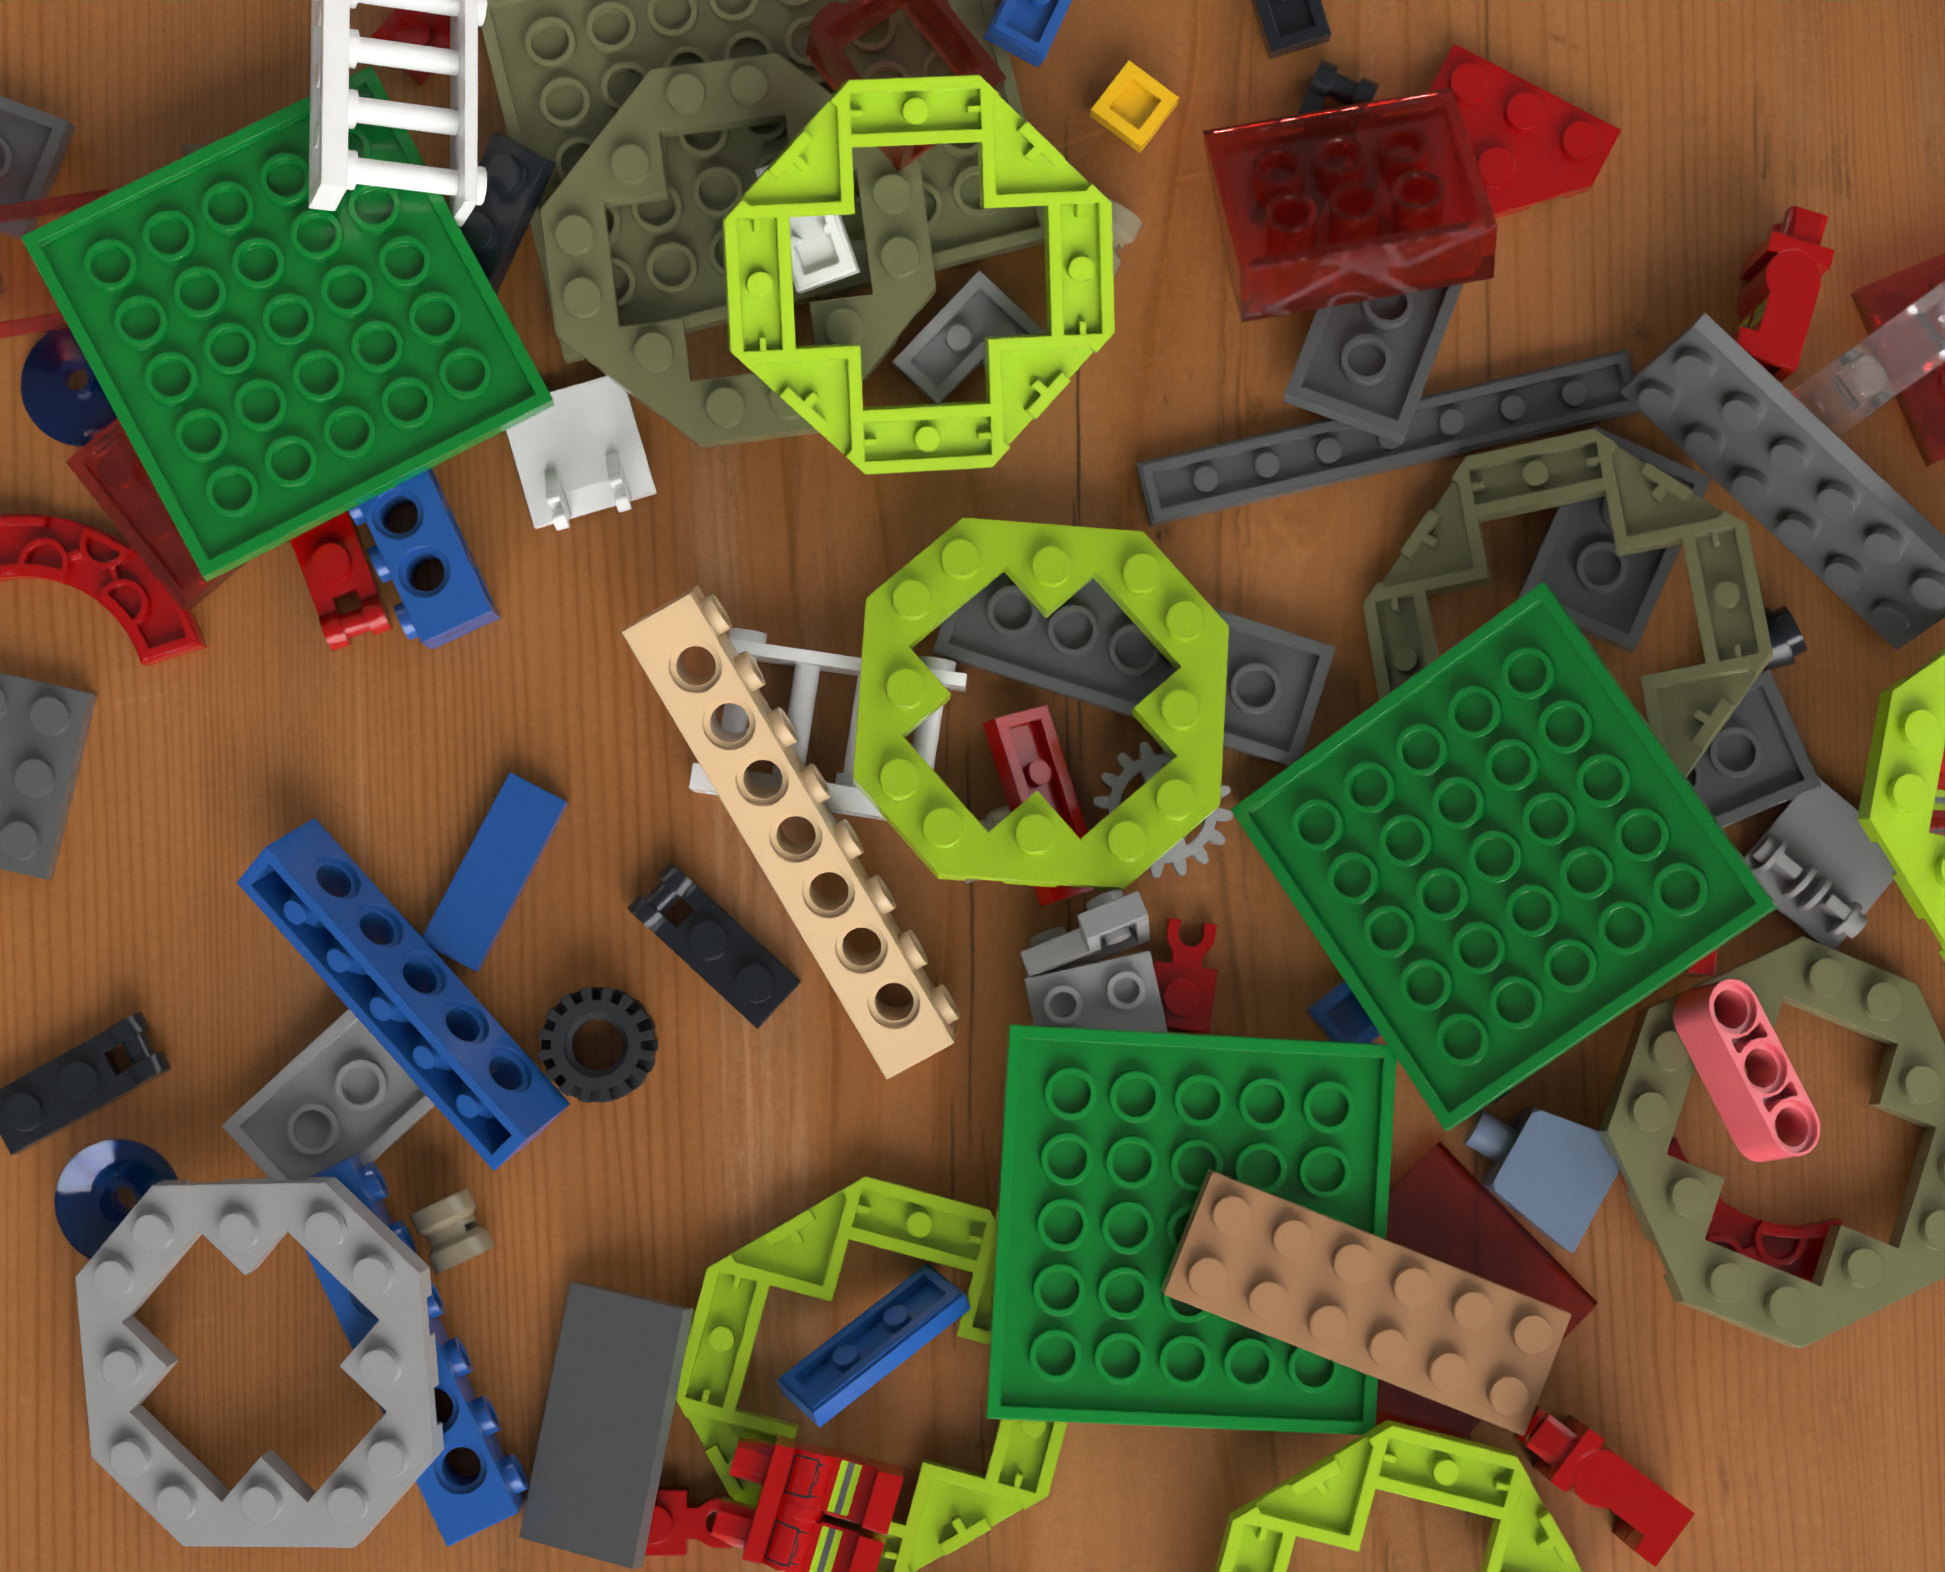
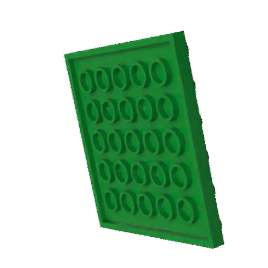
[21,66,554,582]
[1230,582,1778,1131]
[985,1023,1397,1435]

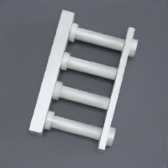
[309,0,487,226]
[689,628,967,821]

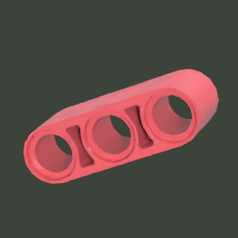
[1672,979,1820,1162]

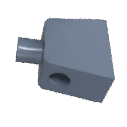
[1464,1106,1620,1253]

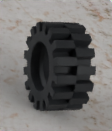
[538,987,658,1103]

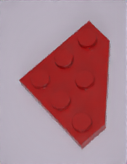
[1364,44,1621,242]

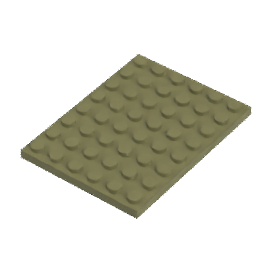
[481,0,1045,364]

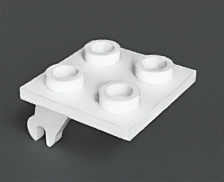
[506,376,657,531]

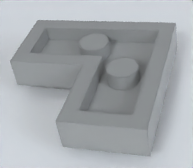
[892,271,1046,403]
[1020,889,1150,977]

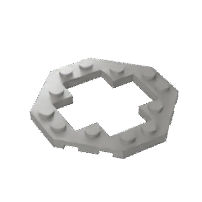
[75,1177,444,1548]

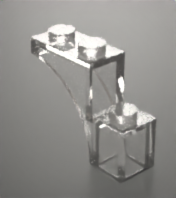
[1790,281,1945,437]

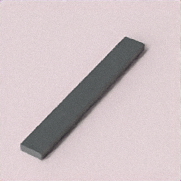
[1136,349,1641,527]

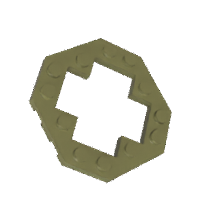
[540,53,936,448]
[1363,429,1773,778]
[1598,937,1945,1348]

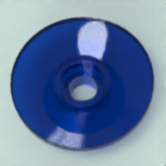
[21,324,125,447]
[54,1138,179,1259]

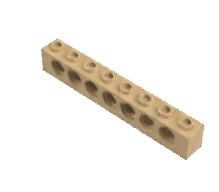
[622,585,960,1079]

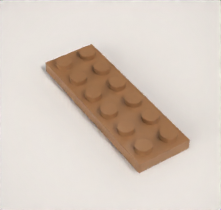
[1160,1169,1572,1436]

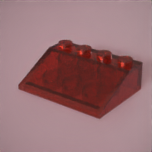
[1203,87,1498,322]

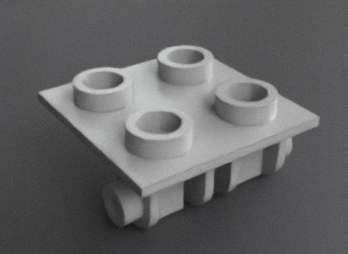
[1744,778,1895,950]
[1024,950,1168,1032]

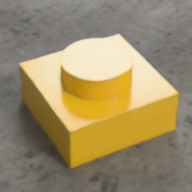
[1090,60,1179,153]

